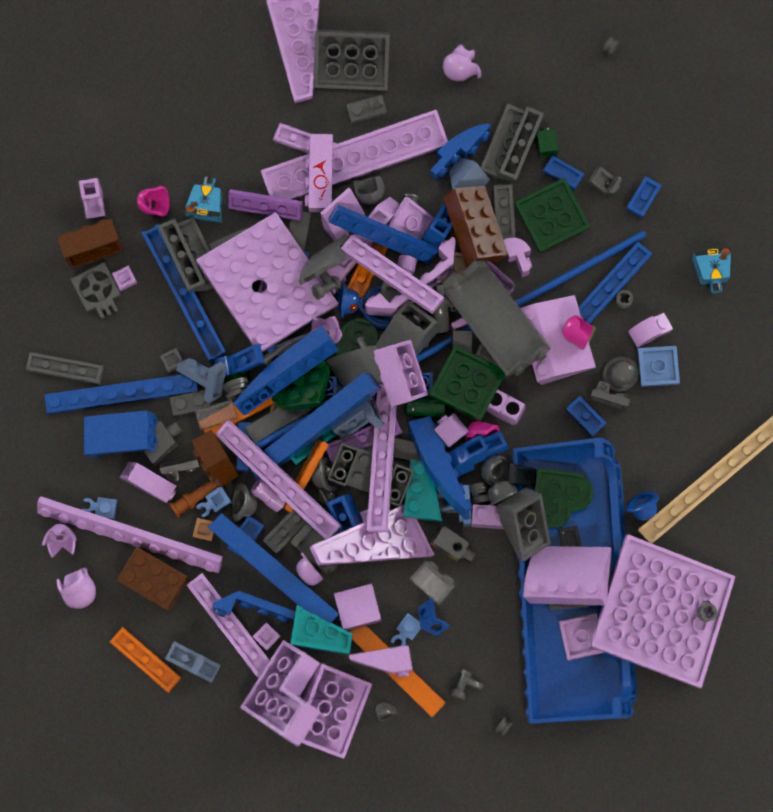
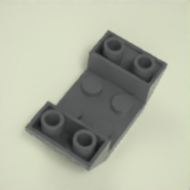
[327,442,414,507]

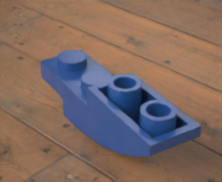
[430,123,491,181]
[450,431,509,476]

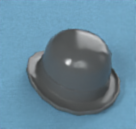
[602,356,639,392]
[311,457,340,492]
[231,483,258,521]

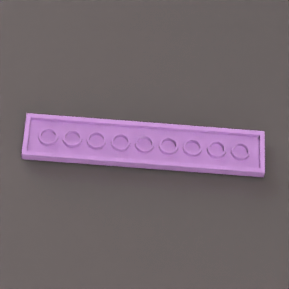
[261,110,448,200]

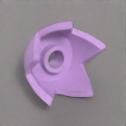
[309,316,342,344]
[42,524,77,557]

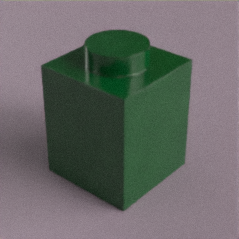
[536,128,559,159]

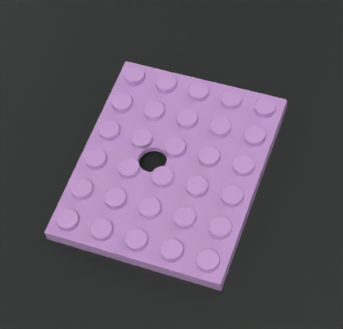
[196,212,339,352]

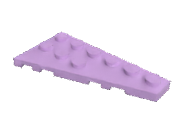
[267,0,319,103]
[309,504,435,565]

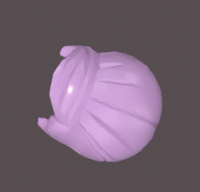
[443,44,481,81]
[57,568,96,609]

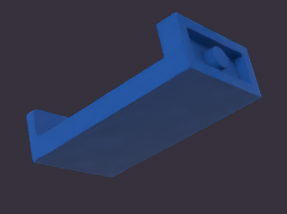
[84,411,157,458]

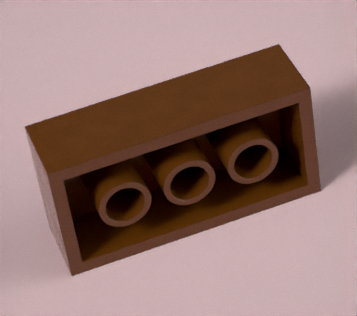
[443,186,508,267]

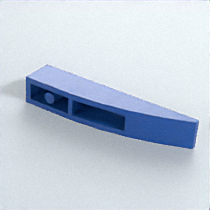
[234,325,338,416]
[409,416,472,520]

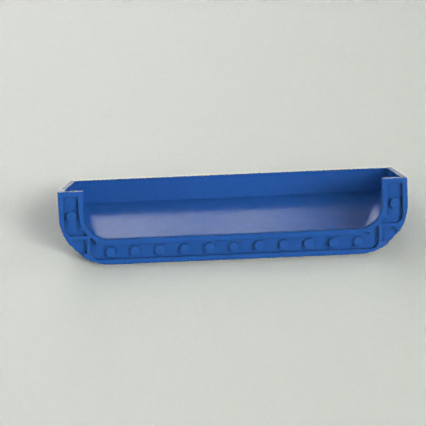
[511,437,637,723]

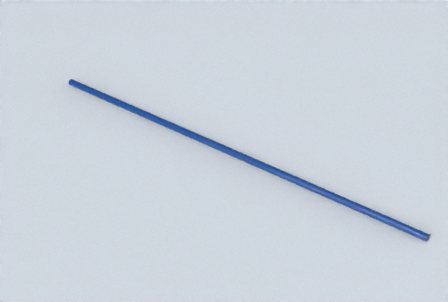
[255,230,646,449]

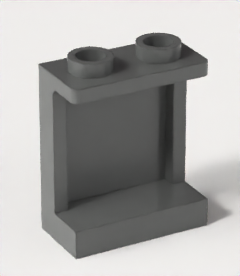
[290,522,339,574]

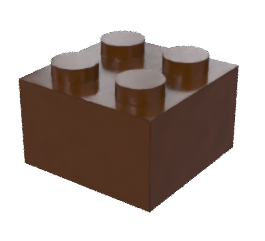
[191,429,239,488]

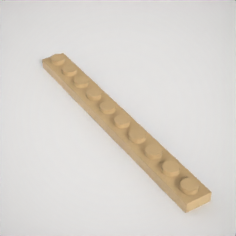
[637,416,773,543]

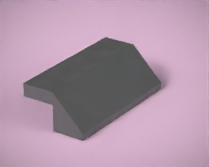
[480,104,544,181]
[158,217,213,292]

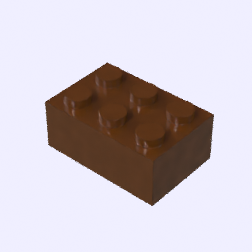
[57,219,124,269]
[116,547,190,612]

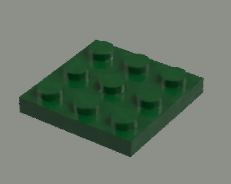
[514,178,590,253]
[429,345,505,422]

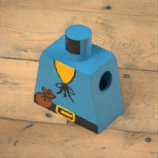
[184,177,222,223]
[692,247,731,294]

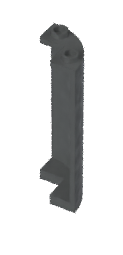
[442,260,551,376]

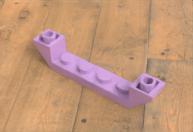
[322,197,400,294]
[365,237,456,317]

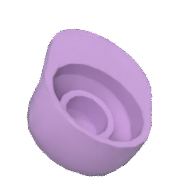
[296,552,323,586]

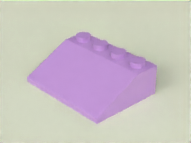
[521,295,596,385]
[523,546,611,605]
[299,663,372,759]

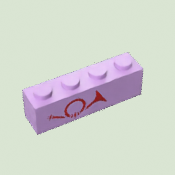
[305,134,333,212]

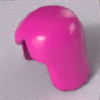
[137,186,170,217]
[562,315,593,350]
[465,421,500,441]

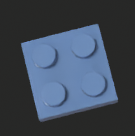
[637,346,680,387]

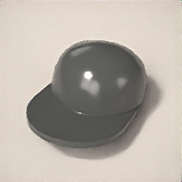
[488,480,518,506]

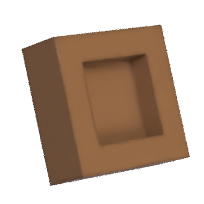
[192,518,214,542]

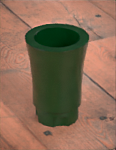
[407,397,448,420]

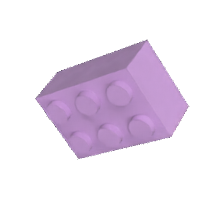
[374,340,428,407]

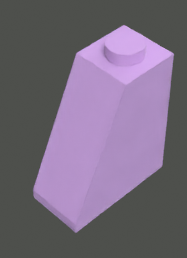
[119,461,176,503]

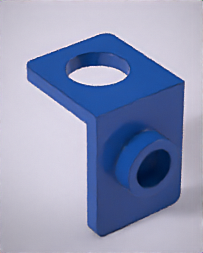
[418,598,449,636]

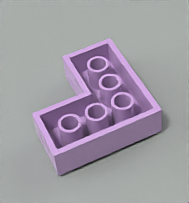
[240,640,320,746]

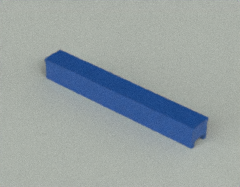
[141,224,228,365]
[249,372,382,480]
[208,513,339,623]

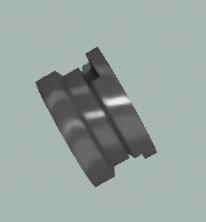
[223,377,249,401]

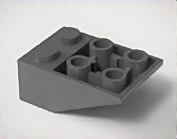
[376,300,439,356]

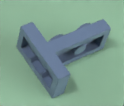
[176,358,227,403]
[331,396,384,440]
[165,641,221,683]

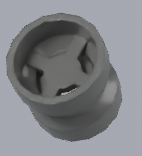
[469,482,490,505]

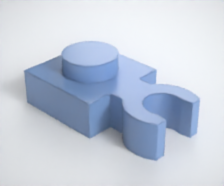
[196,486,233,518]
[82,497,118,520]
[391,613,421,647]

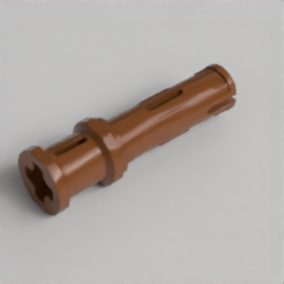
[169,481,226,518]

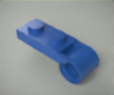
[214,344,264,378]

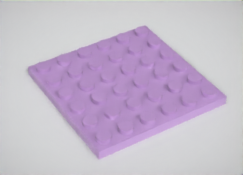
[590,534,736,688]

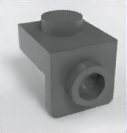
[588,166,622,195]

